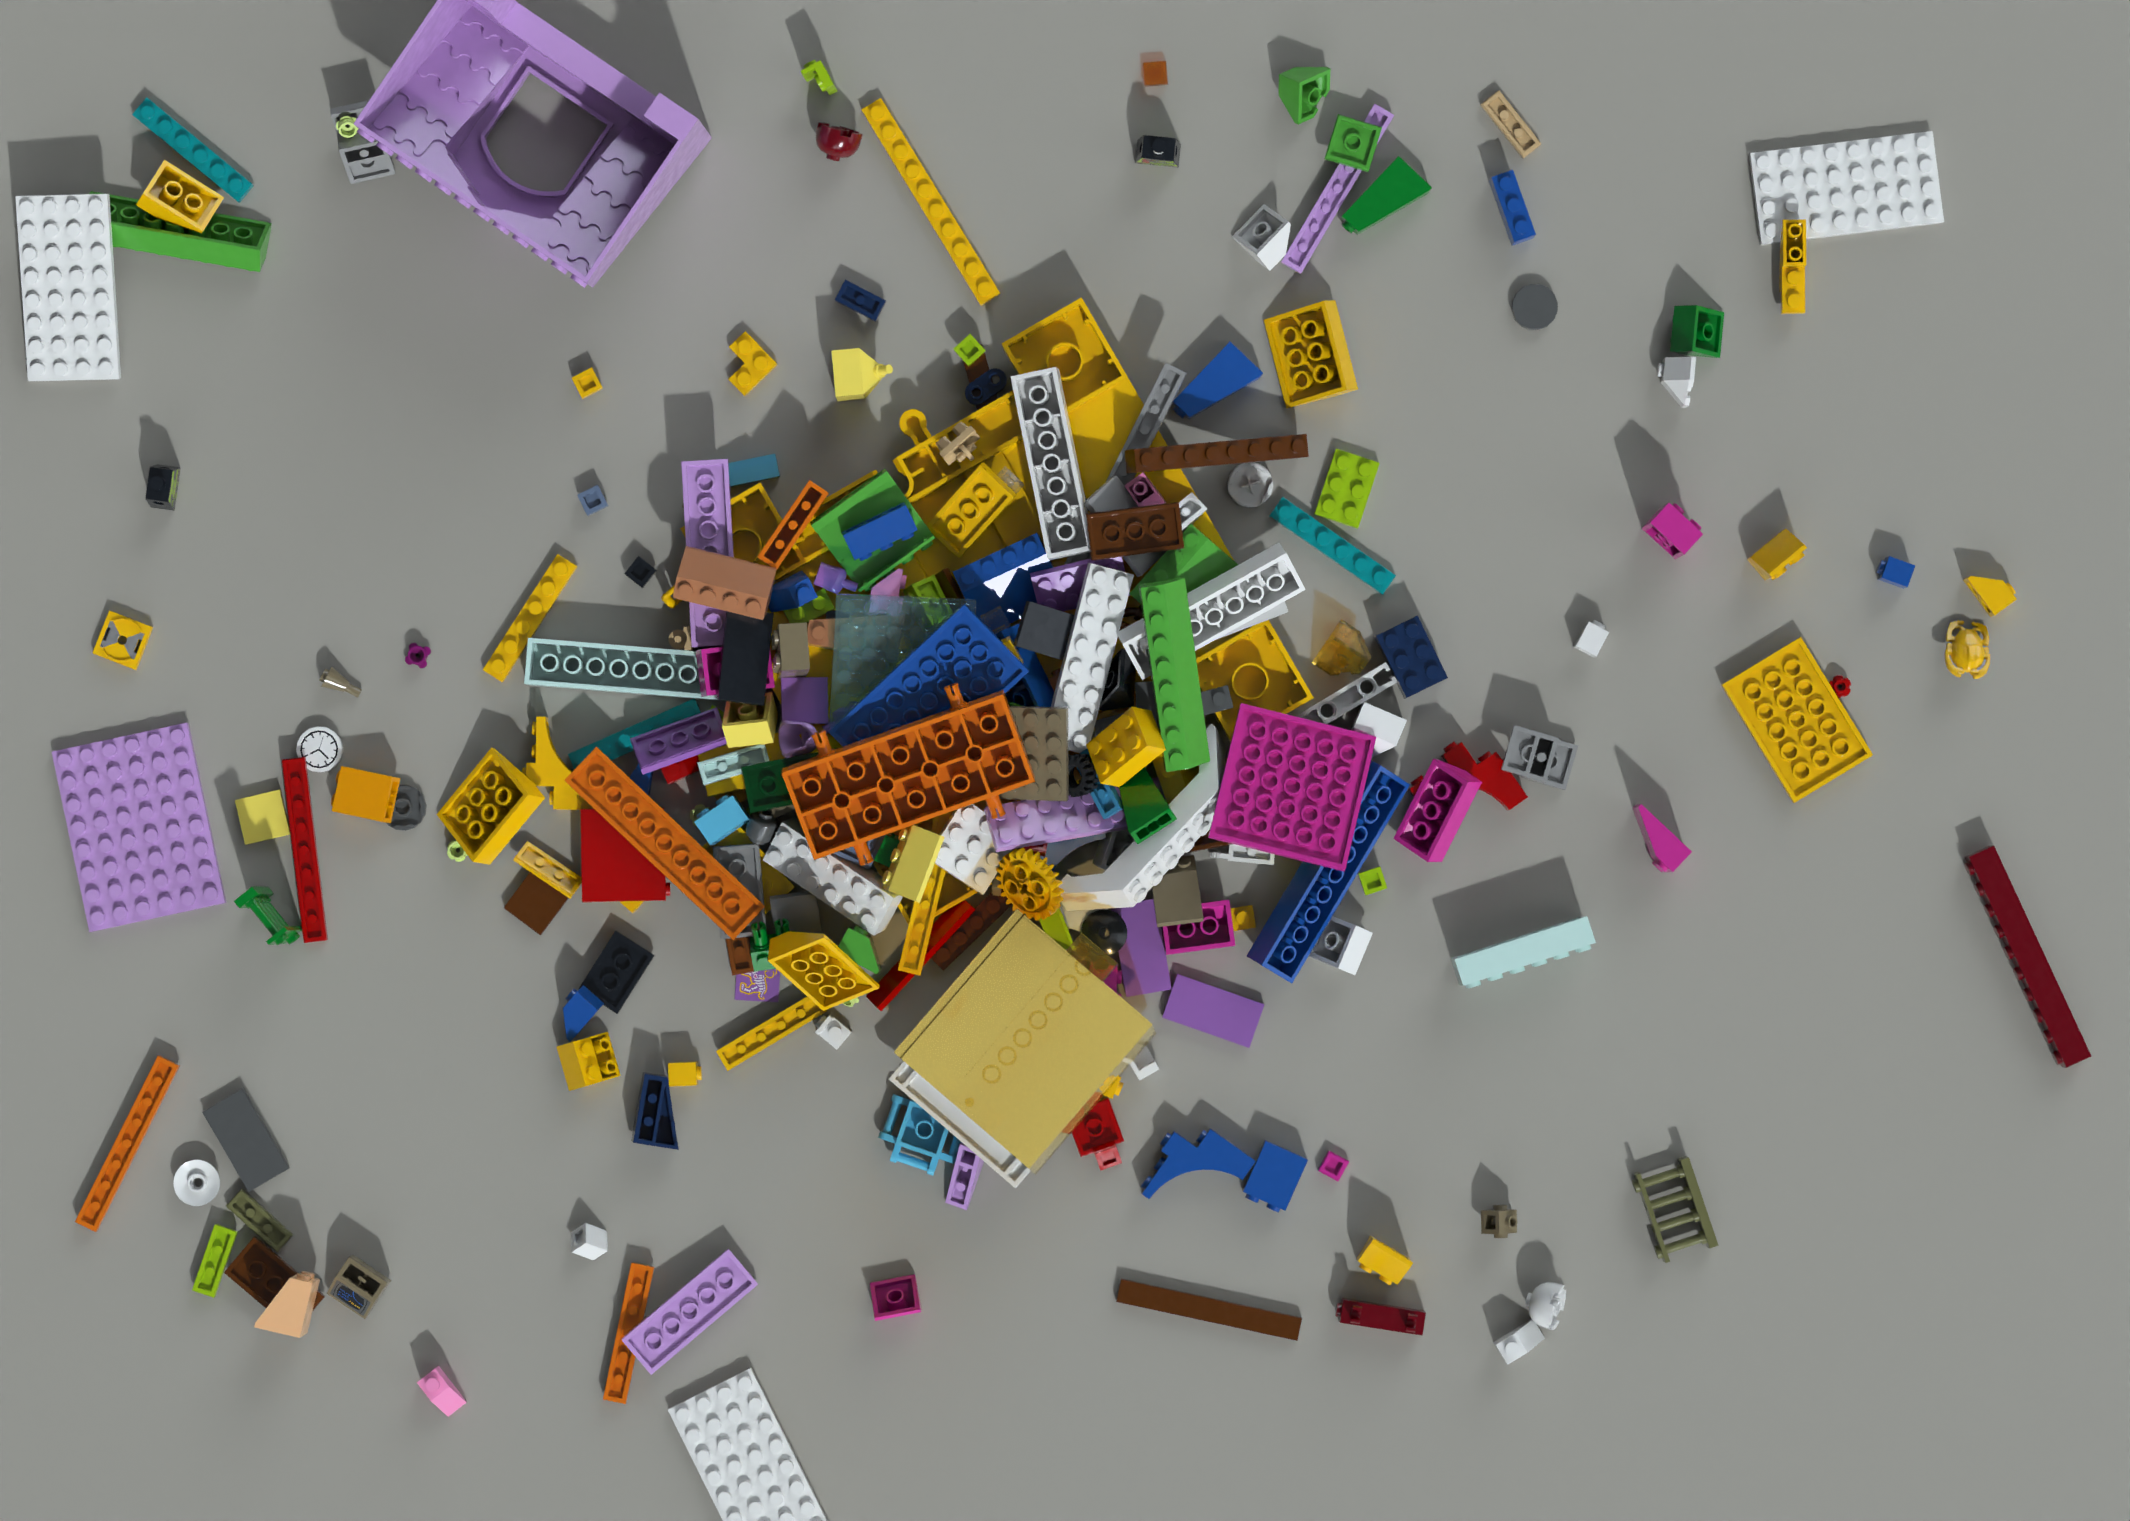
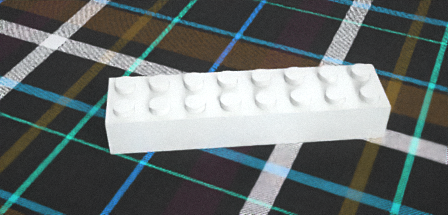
[1010,367,1090,560]
[1116,543,1306,680]

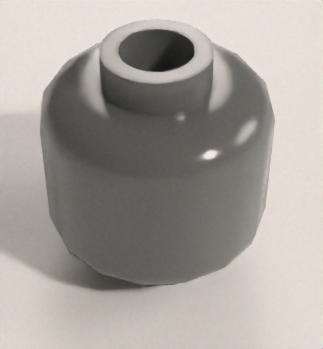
[745,810,778,845]

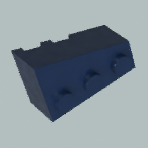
[631,1072,679,1150]

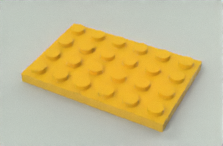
[1721,637,1873,803]

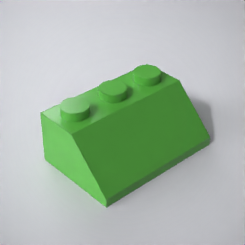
[838,925,882,974]

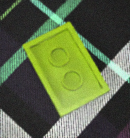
[1314,448,1380,529]

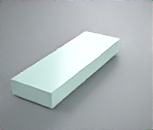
[697,744,770,785]

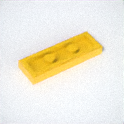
[513,841,582,899]

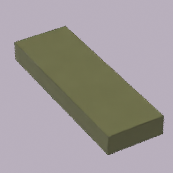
[226,1188,294,1252]

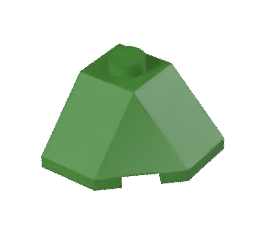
[1279,67,1331,125]

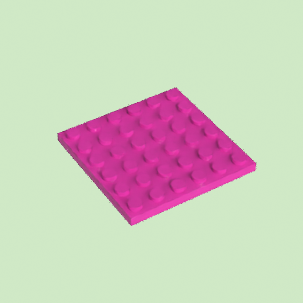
[1208,703,1376,871]

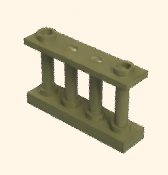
[1632,1156,1719,1263]

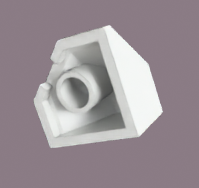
[1657,357,1696,408]

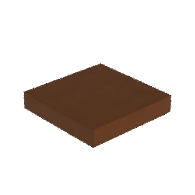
[504,872,569,935]

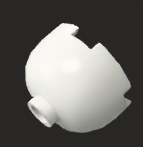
[1526,1282,1566,1330]

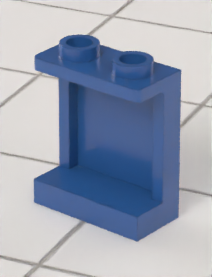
[1242,1140,1308,1213]

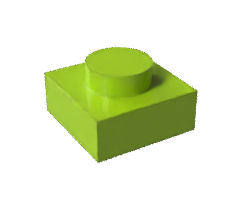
[953,334,986,367]
[1358,866,1387,896]

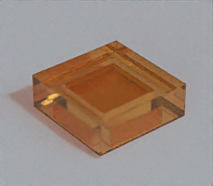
[1143,61,1168,87]

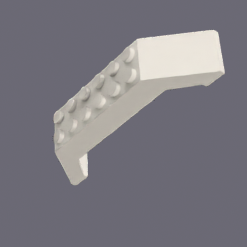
[1058,724,1226,911]

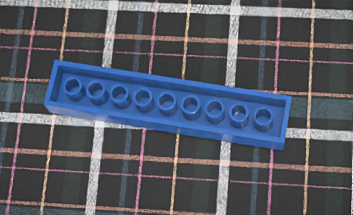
[1247,761,1410,983]

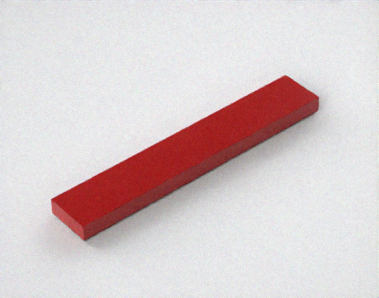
[866,900,975,1011]

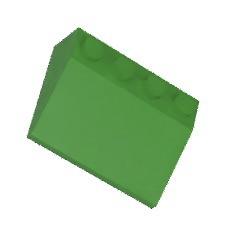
[1130,524,1239,604]

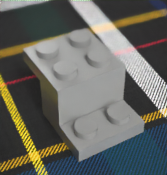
[330,100,395,184]
[1501,725,1578,790]

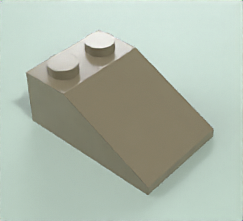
[1152,855,1204,927]

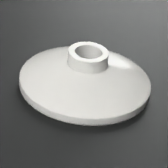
[173,1160,220,1206]

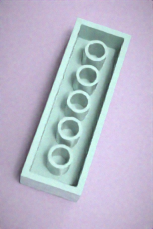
[1451,916,1596,989]

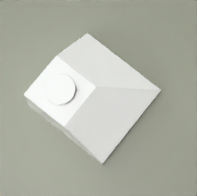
[1232,204,1291,271]

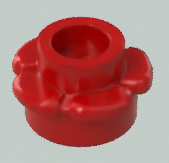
[1829,675,1851,698]

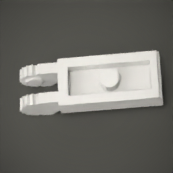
[1209,844,1275,865]

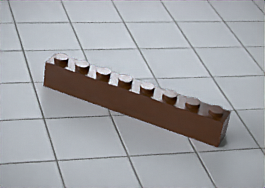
[1124,434,1309,474]

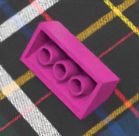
[1393,759,1482,862]

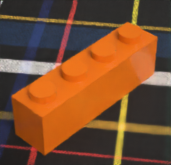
[757,480,829,571]

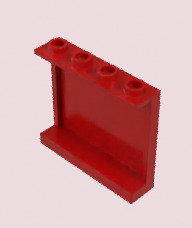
[580,808,670,903]

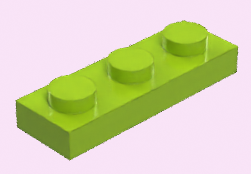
[192,1224,238,1298]

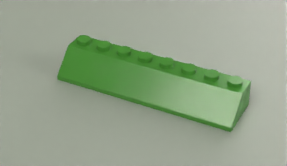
[90,191,272,272]
[1138,577,1210,772]

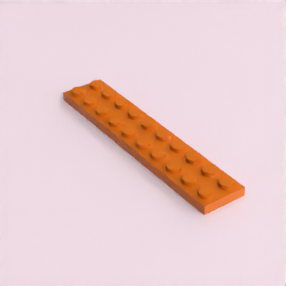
[564,747,765,940]

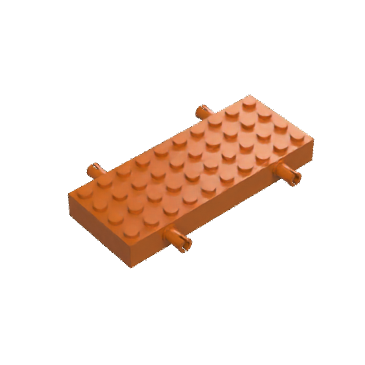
[782,683,1035,866]

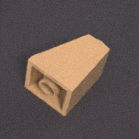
[254,1271,320,1338]

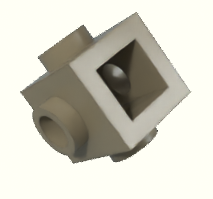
[1481,1205,1517,1238]

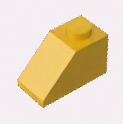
[1963,576,2017,617]

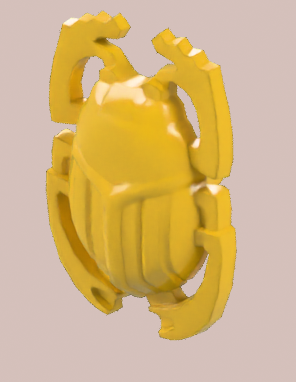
[1944,620,1990,679]

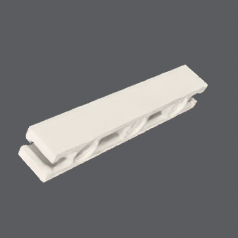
[1296,662,1398,724]

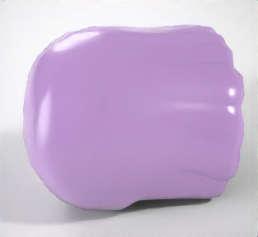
[778,720,817,758]

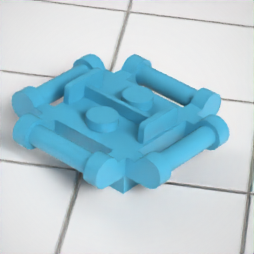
[878,1094,961,1176]

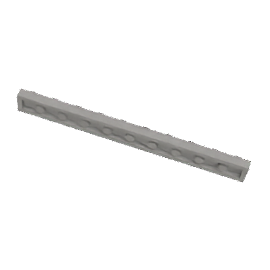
[1064,363,1187,565]

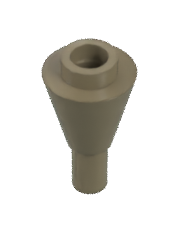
[319,666,362,698]

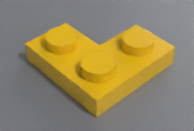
[728,331,778,396]

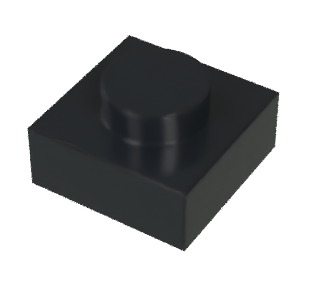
[624,556,657,588]

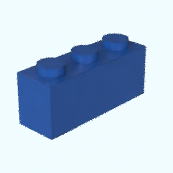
[1489,170,1536,246]
[841,502,918,561]

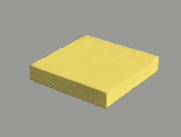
[235,789,291,845]

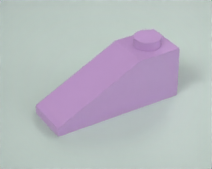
[945,1142,984,1210]

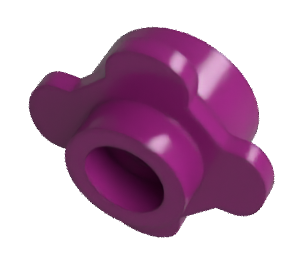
[405,643,431,668]

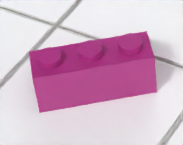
[1162,900,1235,955]

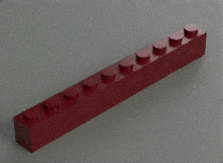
[1964,845,2091,1068]

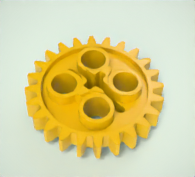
[996,848,1064,921]

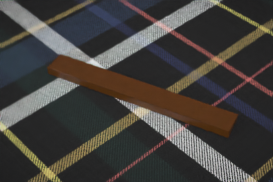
[1116,1279,1302,1341]

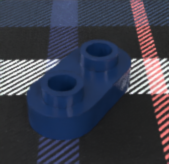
[965,368,1007,405]

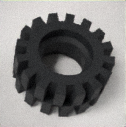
[1068,753,1099,797]

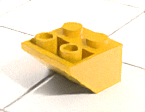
[1747,528,1807,580]
[556,1032,621,1091]

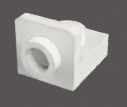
[815,1014,852,1050]

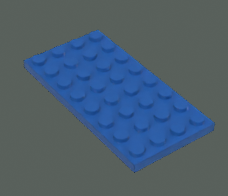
[829,603,1029,747]

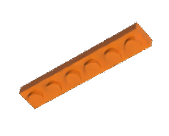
[603,1262,655,1404]

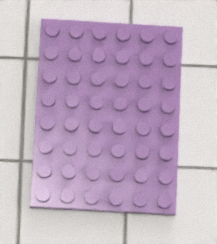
[52,723,226,932]

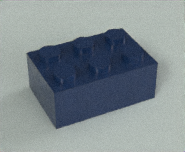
[1374,615,1448,699]

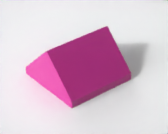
[870,1274,922,1321]

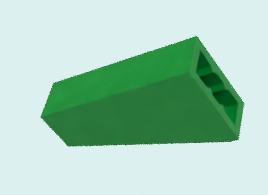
[1341,156,1432,235]
[1119,767,1177,844]

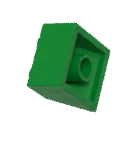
[1670,305,1724,358]

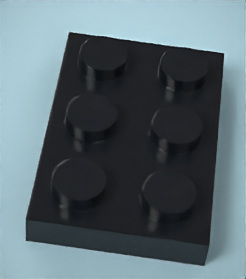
[579,931,655,1014]

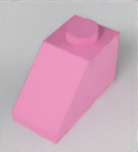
[417,1366,467,1417]

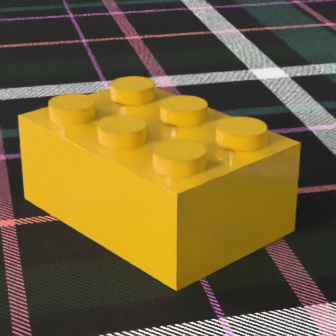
[1086,707,1166,787]

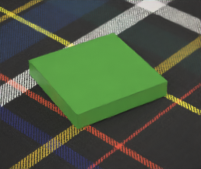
[1324,114,1382,172]

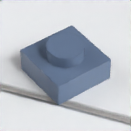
[577,485,609,516]

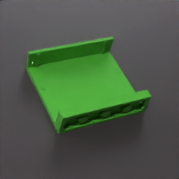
[810,468,935,592]

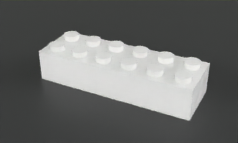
[763,817,903,936]

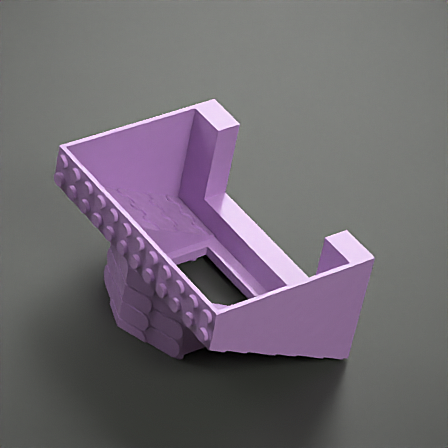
[354,0,712,288]

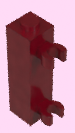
[1335,1298,1426,1336]

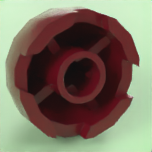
[815,122,863,161]

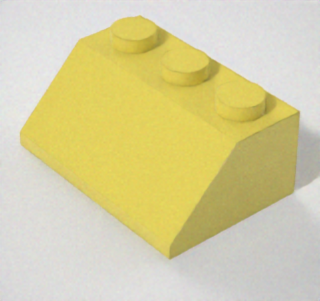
[882,825,944,903]

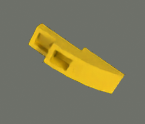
[1779,219,1806,314]

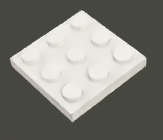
[935,804,1011,895]

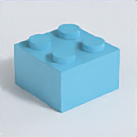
[694,795,750,846]

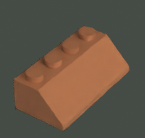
[672,546,777,620]

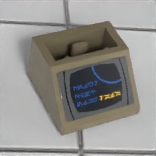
[327,1255,392,1319]

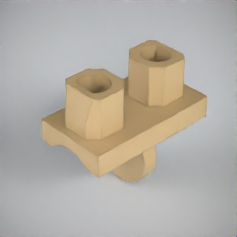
[936,422,980,465]
[668,626,695,651]

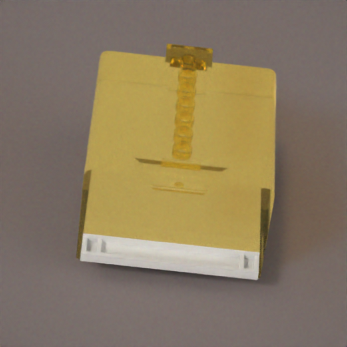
[889,909,1156,1188]

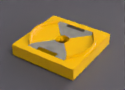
[92,610,154,670]

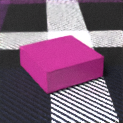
[1318,1150,1349,1181]

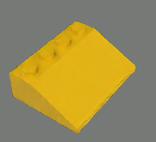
[1264,300,1358,409]
[436,747,545,865]
[768,931,880,1011]

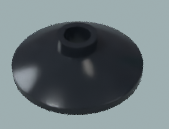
[1081,909,1127,956]

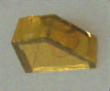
[1312,619,1371,676]

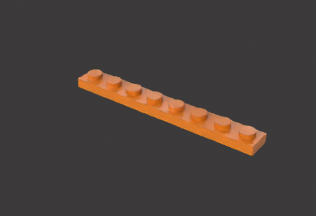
[75,1055,180,1232]

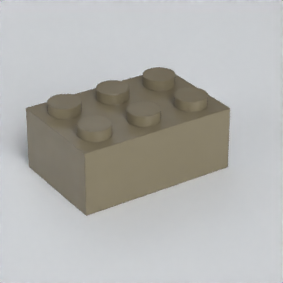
[771,622,810,679]

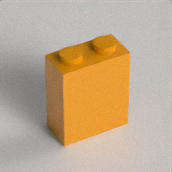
[331,766,400,823]

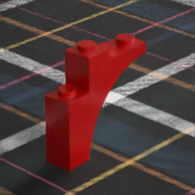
[1408,741,1528,811]

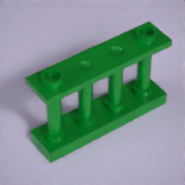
[234,886,302,946]

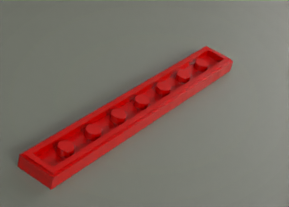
[282,757,328,943]

